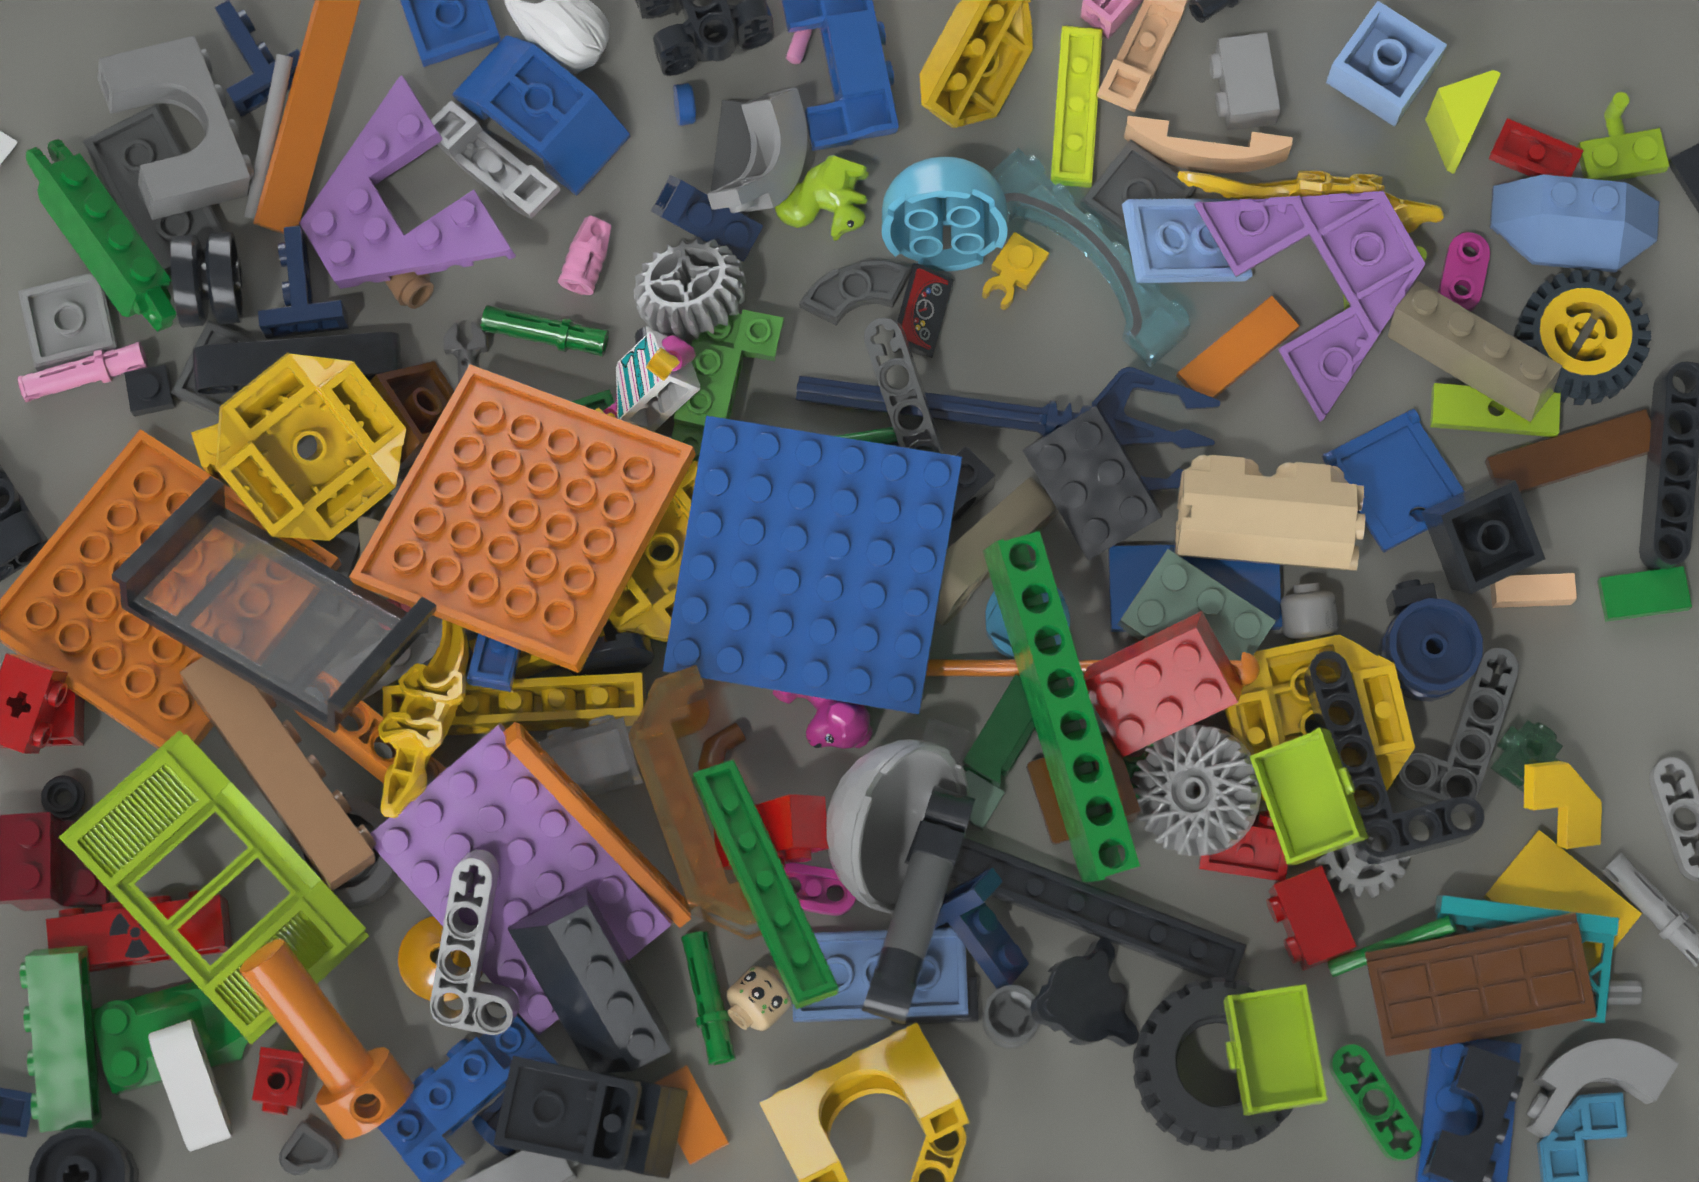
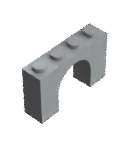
[97,35,254,220]

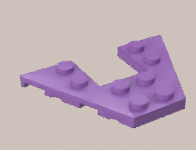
[300,76,516,289]
[1194,191,1426,422]

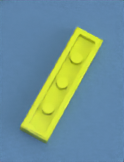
[1050,26,1103,188]

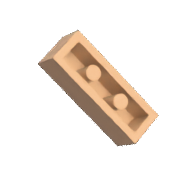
[1490,573,1577,608]

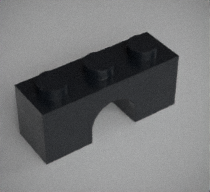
[1422,1045,1523,1182]

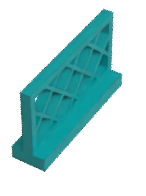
[1435,895,1619,1024]

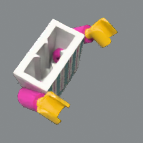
[595,326,701,432]

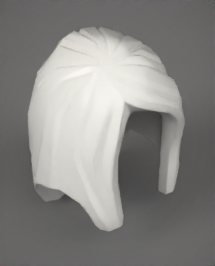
[504,0,609,74]

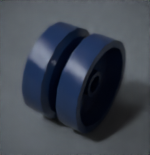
[1378,598,1483,702]

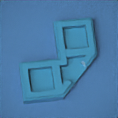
[1537,1092,1628,1182]

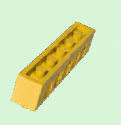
[382,673,647,736]

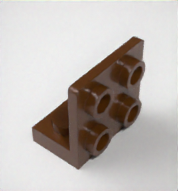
[1026,731,1141,845]

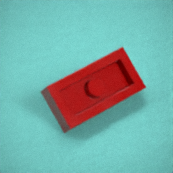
[1489,118,1584,177]

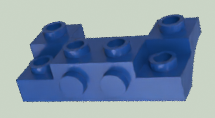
[781,0,899,151]
[377,1014,559,1182]

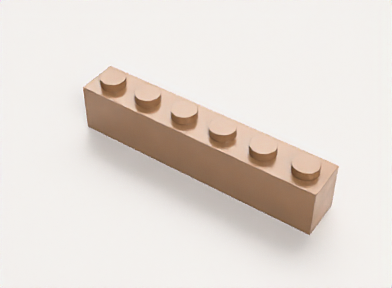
[180,643,377,892]

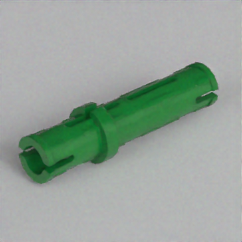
[481,305,609,357]
[681,931,736,1066]

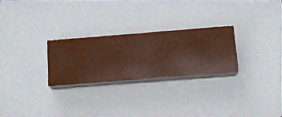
[1485,409,1651,493]

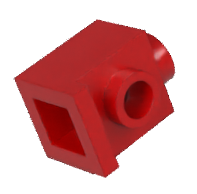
[252,1047,310,1116]

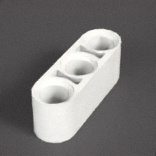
[148,1019,233,1152]

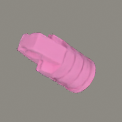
[558,215,611,295]

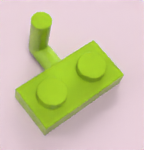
[1577,92,1669,181]

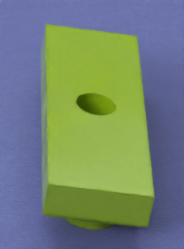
[1430,383,1561,437]

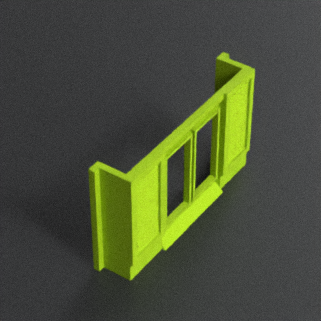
[59,730,369,1045]

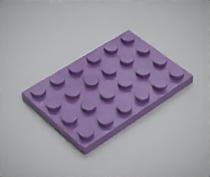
[370,723,672,1036]

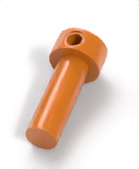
[239,938,414,1139]

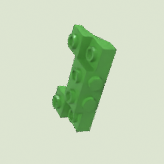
[671,309,784,461]

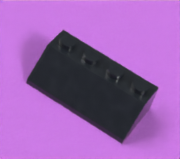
[508,887,671,1073]

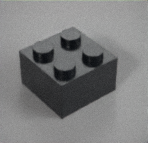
[1421,478,1546,594]

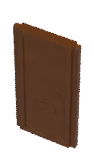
[1364,912,1597,1057]

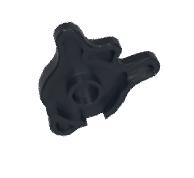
[1030,938,1139,1047]

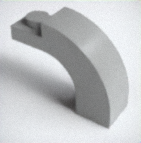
[707,87,807,213]
[1525,1039,1679,1139]

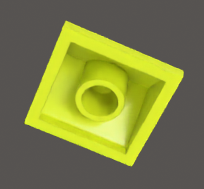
[1425,70,1501,174]

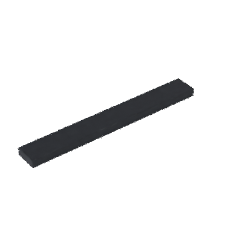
[904,820,1246,982]

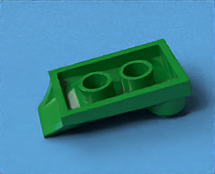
[93,982,248,1095]

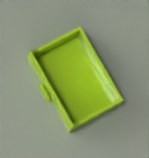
[1249,728,1368,865]
[1223,984,1328,1116]

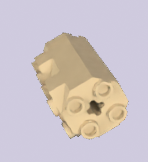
[1175,455,1365,571]

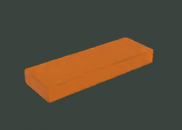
[1176,296,1299,398]

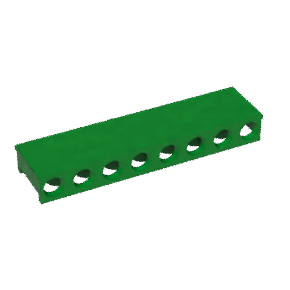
[983,531,1140,882]

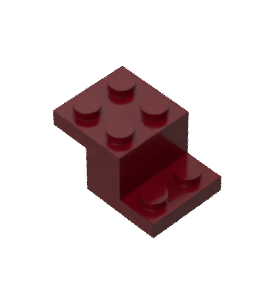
[0,812,110,911]

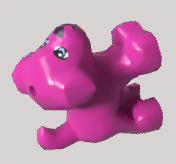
[772,690,873,749]

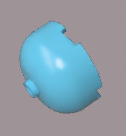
[882,157,1008,271]

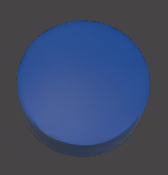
[673,83,696,126]

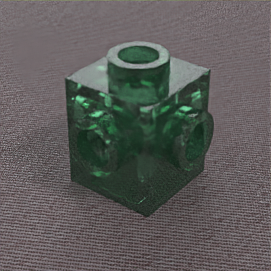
[1490,720,1563,793]

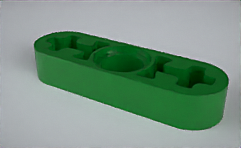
[1329,1044,1421,1161]

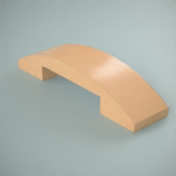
[1097,0,1189,113]
[1124,116,1293,173]

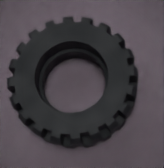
[1132,977,1294,1152]

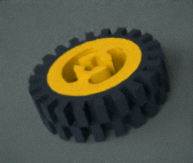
[1514,270,1651,405]

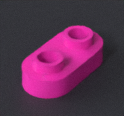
[1438,232,1490,312]
[784,863,856,916]

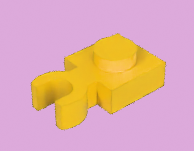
[982,231,1049,310]

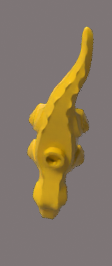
[1177,170,1444,233]
[378,619,469,818]

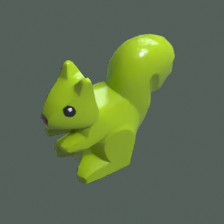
[775,156,869,241]

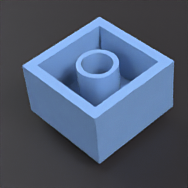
[1326,1,1447,127]

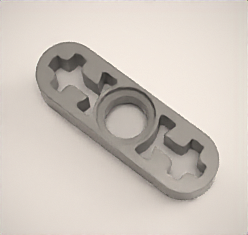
[1649,757,1699,881]

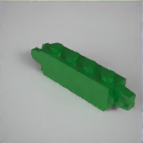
[25,139,177,332]

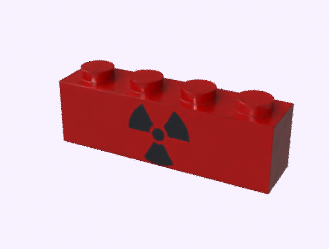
[46,890,232,972]

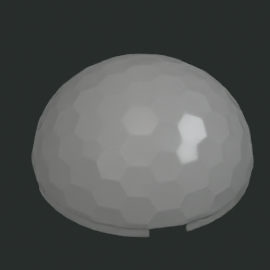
[826,739,969,913]

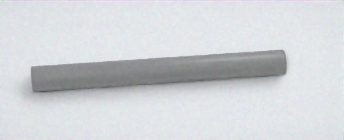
[244,54,293,219]

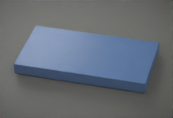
[792,927,968,1023]

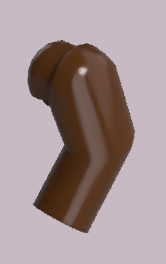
[698,722,746,771]

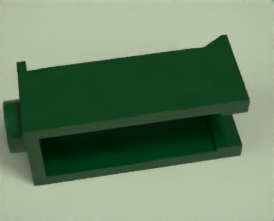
[962,674,1036,788]

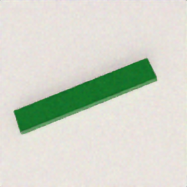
[692,759,839,1009]

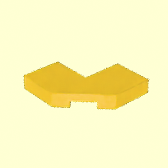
[1524,761,1602,849]

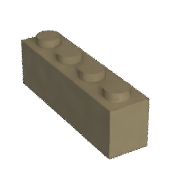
[1388,281,1562,422]

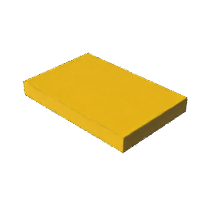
[1483,830,1642,971]

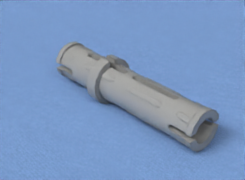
[1601,853,1699,967]

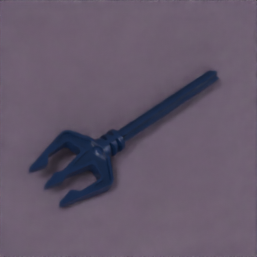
[796,367,1220,492]

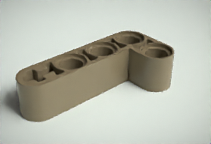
[936,477,1059,626]

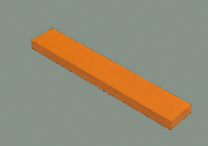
[253,0,361,234]
[504,722,691,928]

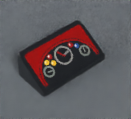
[893,263,954,358]

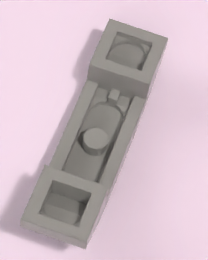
[431,101,561,219]

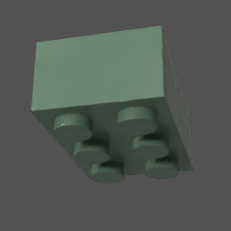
[1117,549,1276,660]

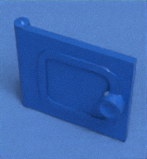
[1322,409,1465,553]

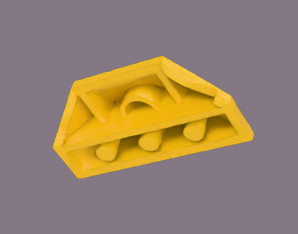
[919,0,1033,128]

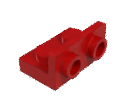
[1199,811,1288,882]

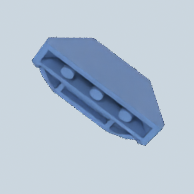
[1490,175,1659,273]

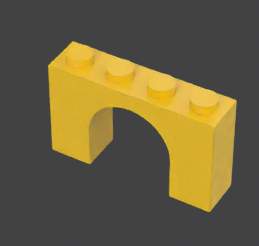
[760,1022,969,1182]

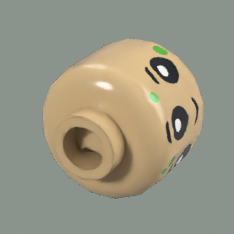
[727,965,791,1031]

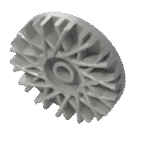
[1133,725,1261,856]

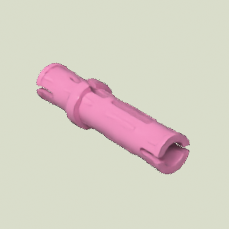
[18,342,148,402]

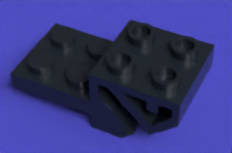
[493,1055,688,1179]

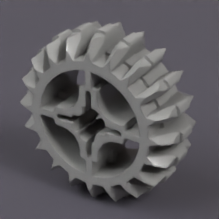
[633,237,747,340]

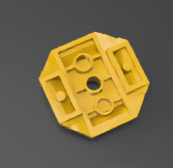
[1225,635,1415,808]

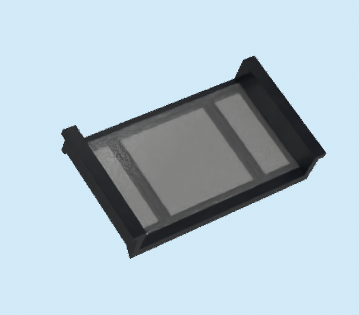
[112,476,436,733]

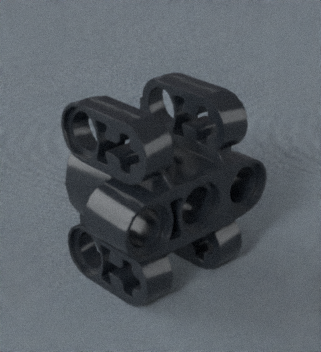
[635,0,774,76]

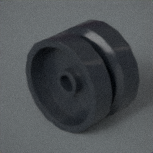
[170,231,244,328]
[28,1128,139,1182]

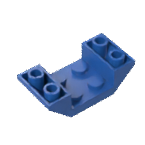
[452,35,630,196]

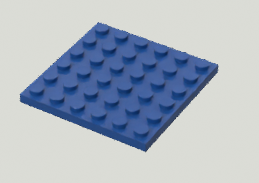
[663,415,963,715]

